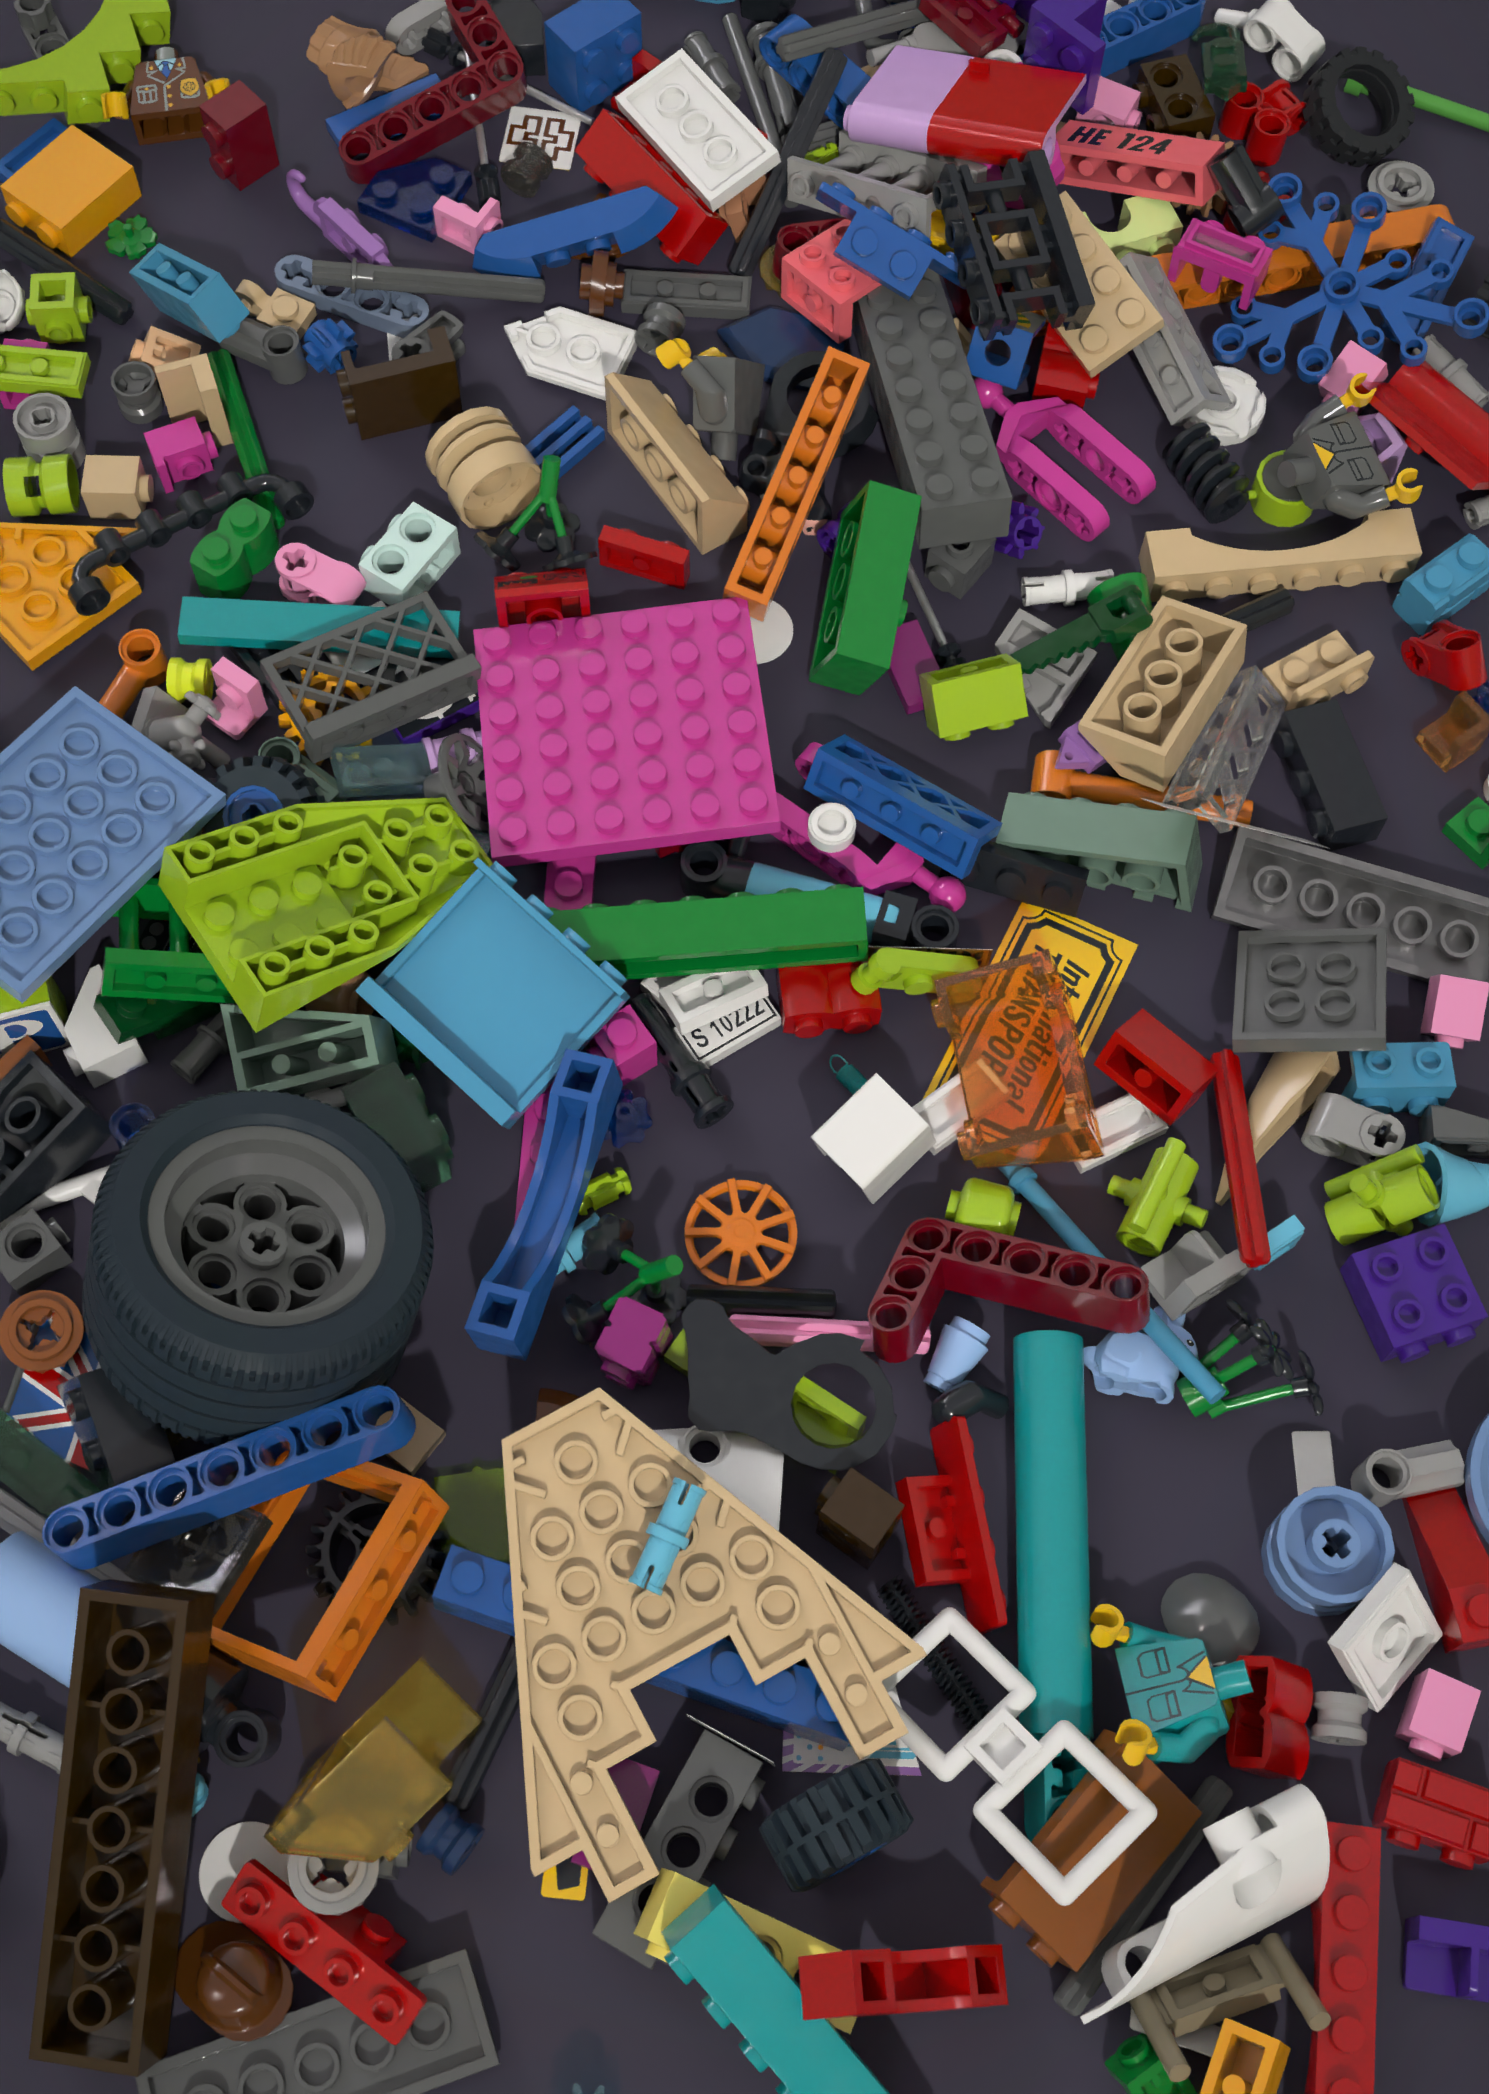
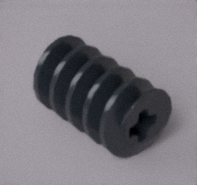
[1162,422,1250,524]

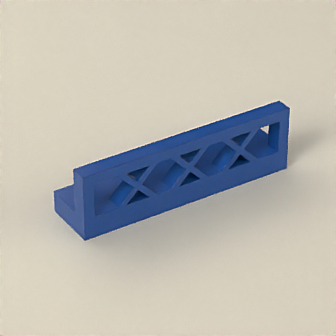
[803,734,1003,880]

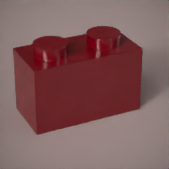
[199,79,280,191]

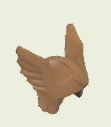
[306,15,429,110]

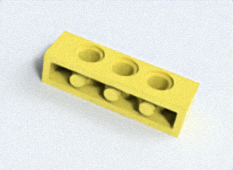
[634,1868,857,2034]

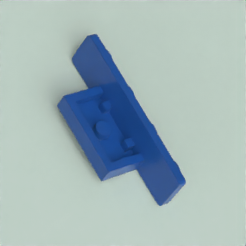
[816,182,966,301]

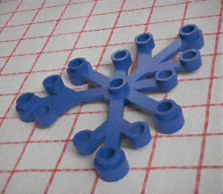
[1213,173,1489,385]

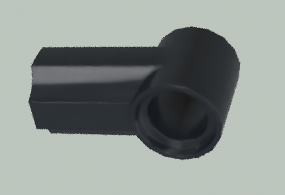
[1206,144,1285,237]

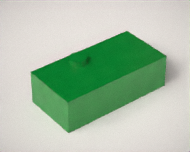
[808,480,922,696]

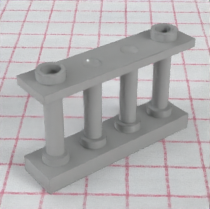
[787,130,987,239]

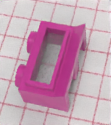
[1167,218,1273,311]

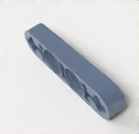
[274,255,430,338]

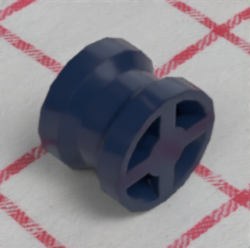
[415,1802,485,1876]

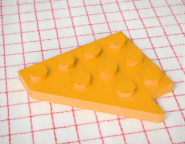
[0,522,142,671]

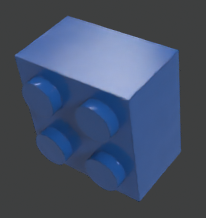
[544,0,642,112]

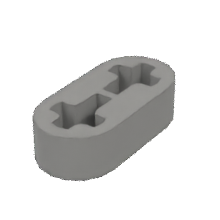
[385,0,452,56]

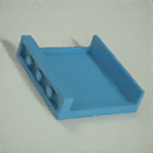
[355,858,630,1129]

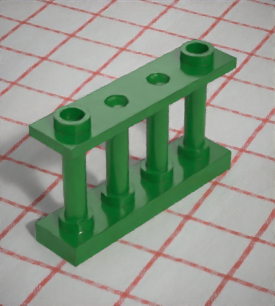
[101,878,304,1007]

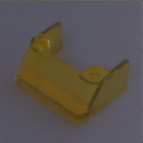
[263,1657,482,1863]

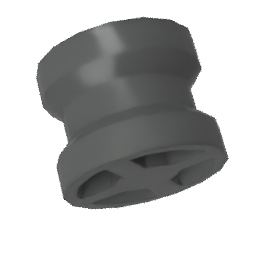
[635,302,686,358]

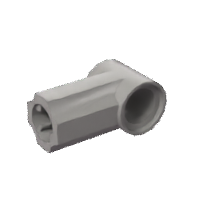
[1350,1439,1465,1507]

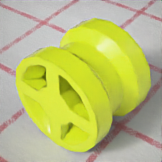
[166,657,214,704]

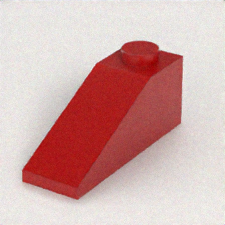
[1402,1488,1489,1654]

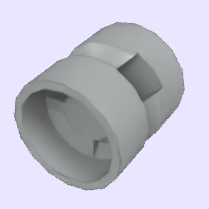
[13,393,85,469]

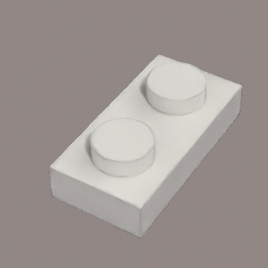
[658,970,769,1035]

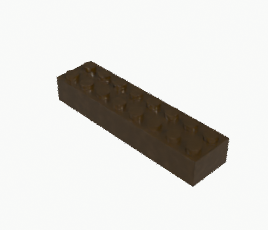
[29,1579,216,2077]

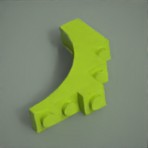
[0,0,171,124]

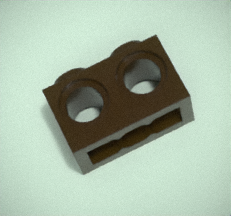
[1132,54,1216,140]
[814,1467,905,1570]

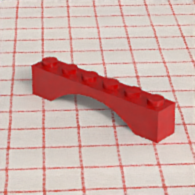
[1304,1821,1381,2094]

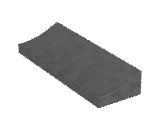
[1211,826,1489,1000]

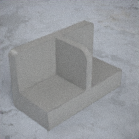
[1141,1230,1252,1321]

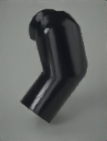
[931,1380,1009,1423]

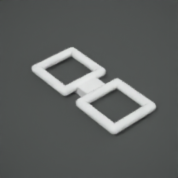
[882,1607,1157,1906]

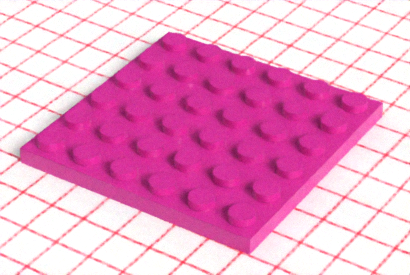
[473,597,781,867]

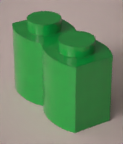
[190,498,279,599]

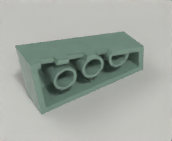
[996,792,1203,912]

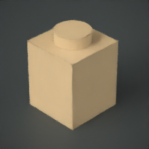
[81,455,154,520]

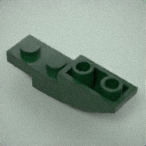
[93,949,228,1044]

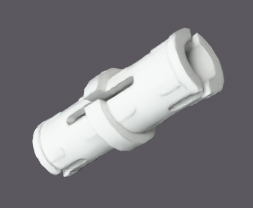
[1021,569,1114,607]

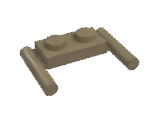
[1129,1933,1331,2082]

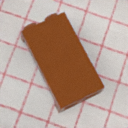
[980,1729,1202,1972]

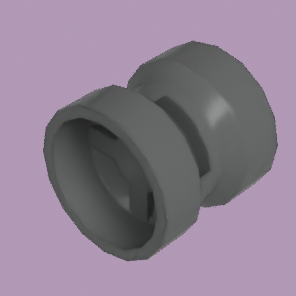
[111,361,164,424]

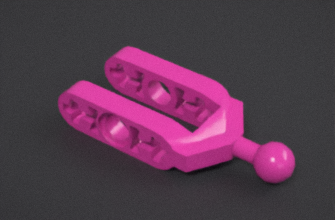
[974,377,1156,542]
[771,742,966,913]

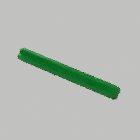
[207,348,285,530]

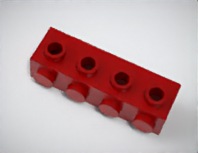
[574,108,729,266]

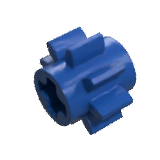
[302,318,358,374]

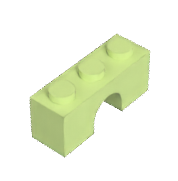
[1082,196,1183,260]

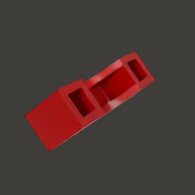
[798,1944,1009,2020]

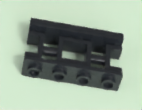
[933,149,1096,341]

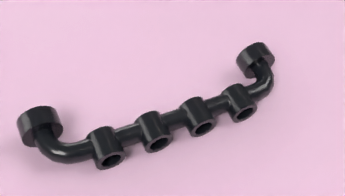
[68,471,314,616]

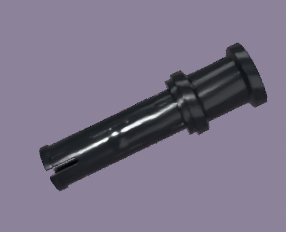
[625,993,734,1129]

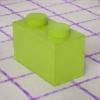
[919,653,1028,741]

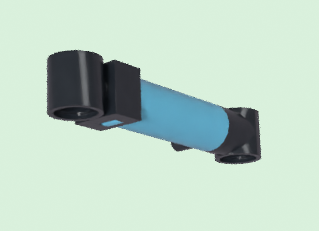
[680,836,959,948]

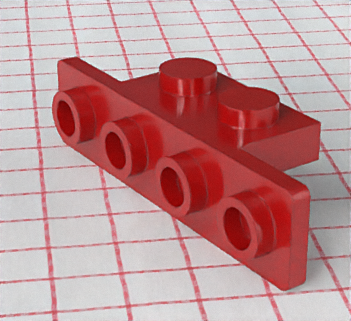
[896,1416,1007,1635]
[222,1859,427,2045]

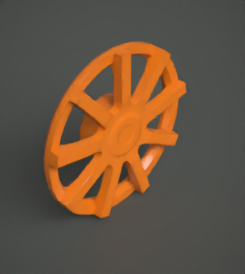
[684,1178,797,1286]

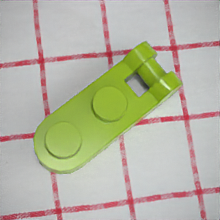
[851,947,981,999]

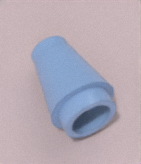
[923,1316,990,1393]

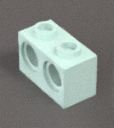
[358,502,461,606]

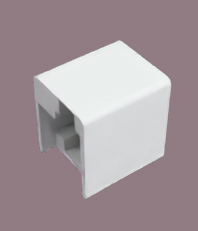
[811,1073,936,1204]

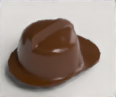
[174,1921,294,2042]

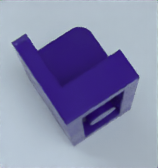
[1402,1915,1489,2003]

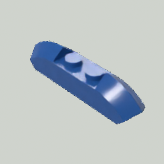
[472,186,678,278]

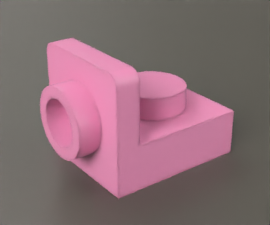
[433,195,503,254]
[206,656,268,740]

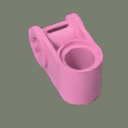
[275,543,366,605]

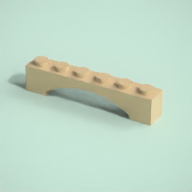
[1139,508,1422,602]

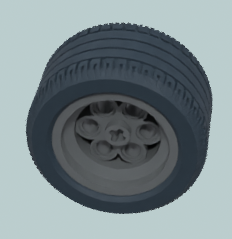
[82,1089,434,1447]

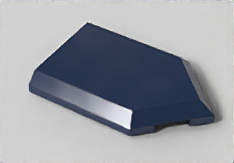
[717,306,849,391]

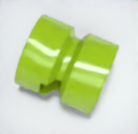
[3,453,80,517]

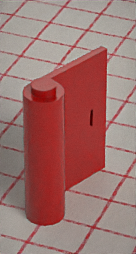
[1354,354,1489,490]

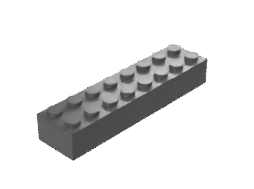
[852,268,1012,549]

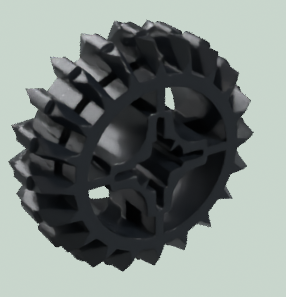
[305,1491,450,1626]

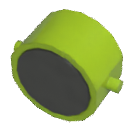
[1246,450,1313,527]

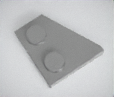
[995,608,1097,729]

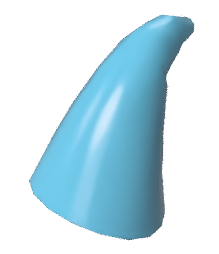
[1416,1141,1489,1226]

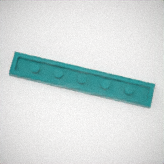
[177,596,461,658]

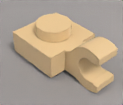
[235,279,317,340]

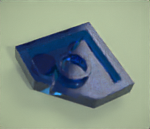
[357,157,473,243]

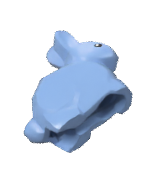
[1084,1305,1199,1404]

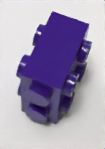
[1339,1223,1488,1363]

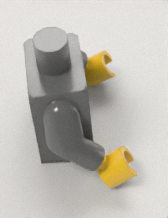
[656,338,765,461]
[1277,373,1423,519]

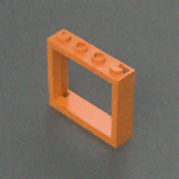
[210,1450,450,1702]

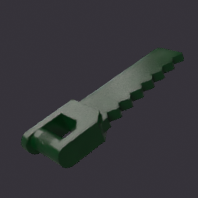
[1010,585,1153,675]

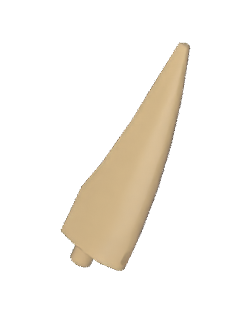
[1215,1051,1341,1206]

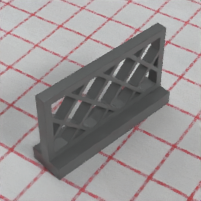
[260,591,482,764]

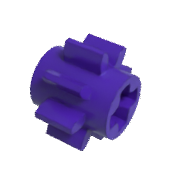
[994,500,1045,559]

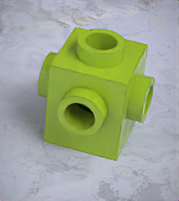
[25,272,93,344]

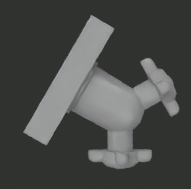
[132,686,230,770]

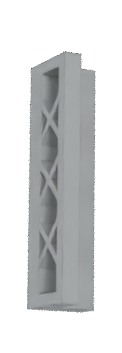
[1119,252,1232,427]

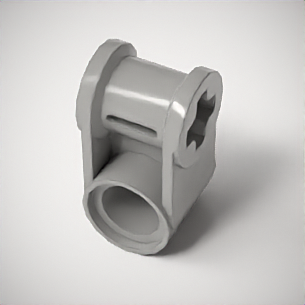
[1301,1092,1406,1167]

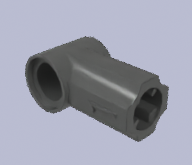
[219,317,308,385]

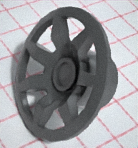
[423,733,489,832]

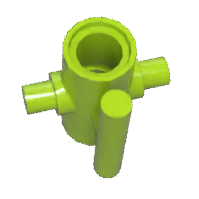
[1107,1137,1209,1257]
[1324,1144,1440,1246]

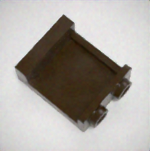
[336,325,463,440]

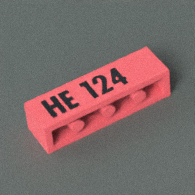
[1056,120,1225,207]

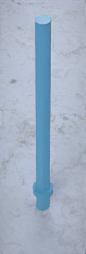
[993,1150,1226,1404]

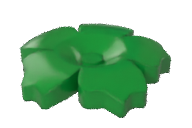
[105,214,158,260]

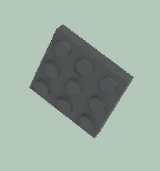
[1232,927,1387,1053]

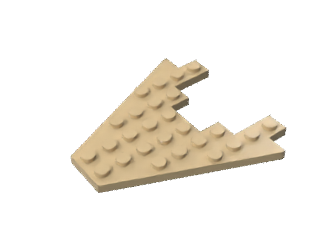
[502,1387,927,1903]

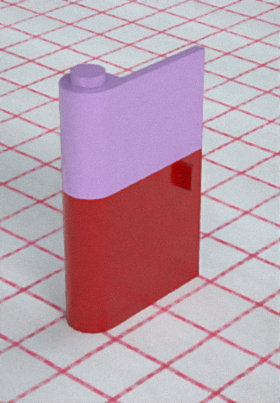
[843,45,1086,167]

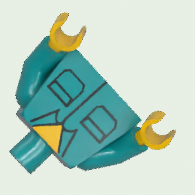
[1090,1604,1254,1766]

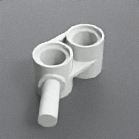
[1215,0,1325,82]

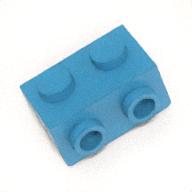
[1342,1042,1457,1117]

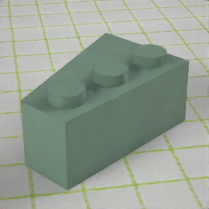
[220,1004,400,1095]

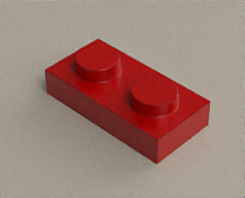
[598,525,690,590]

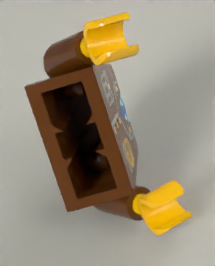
[101,47,230,145]

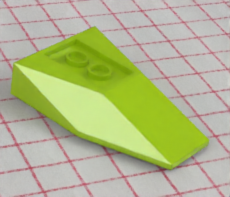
[158,797,493,1033]

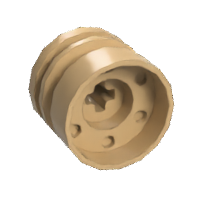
[425,406,541,530]

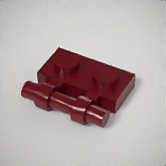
[918,0,1025,58]

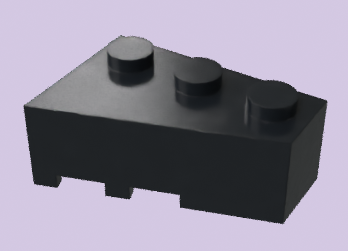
[56,1368,186,1526]

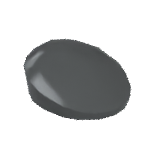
[1161,1573,1260,1666]

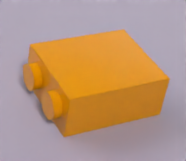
[0,125,142,258]

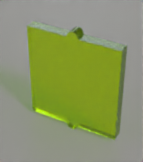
[434,1466,510,1566]

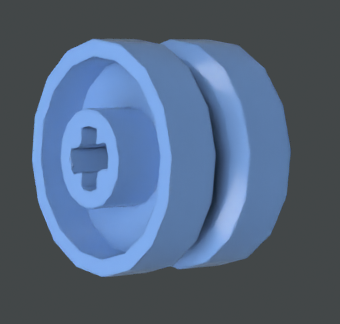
[1261,1486,1395,1617]

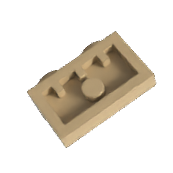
[1259,630,1375,711]

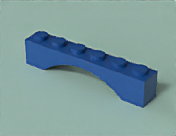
[464,1048,623,1361]

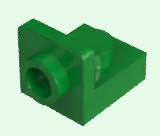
[1441,796,1489,869]
[1104,2033,1197,2094]

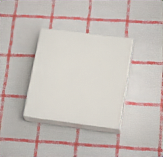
[1327,1562,1443,1713]

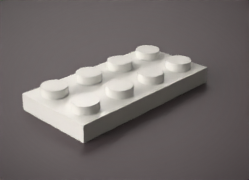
[615,48,781,212]

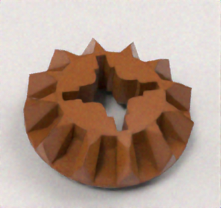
[0,1290,85,1374]

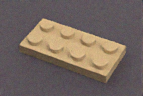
[993,190,1165,378]

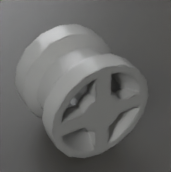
[1311,1691,1368,1746]

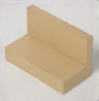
[154,353,233,448]

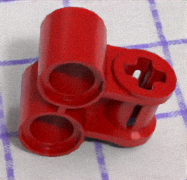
[1218,79,1308,167]

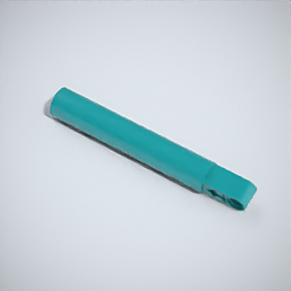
[1013,1330,1094,1842]

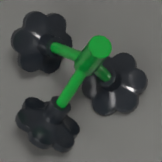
[473,455,597,572]
[562,1213,686,1352]

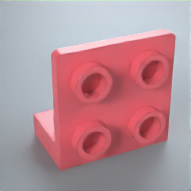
[781,219,881,344]

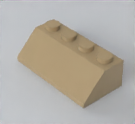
[604,372,750,555]
[1078,596,1247,792]

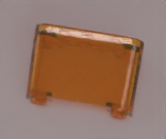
[931,949,1105,1168]

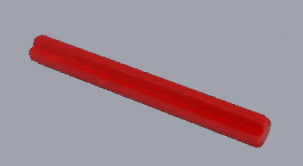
[1210,1049,1271,1268]

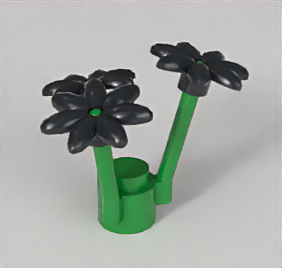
[1176,1299,1324,1419]

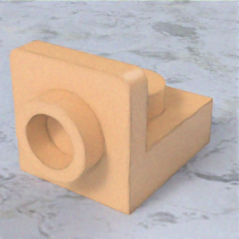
[128,326,201,377]

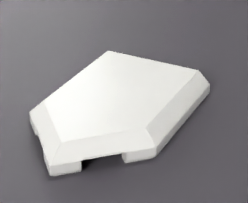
[504,306,637,401]

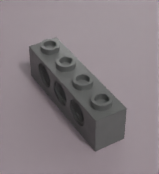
[592,1729,766,1971]

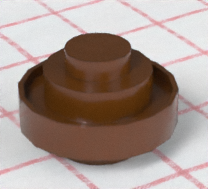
[579,249,625,317]

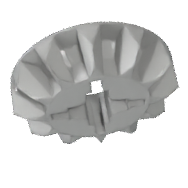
[1366,161,1435,212]
[287,1819,380,1916]

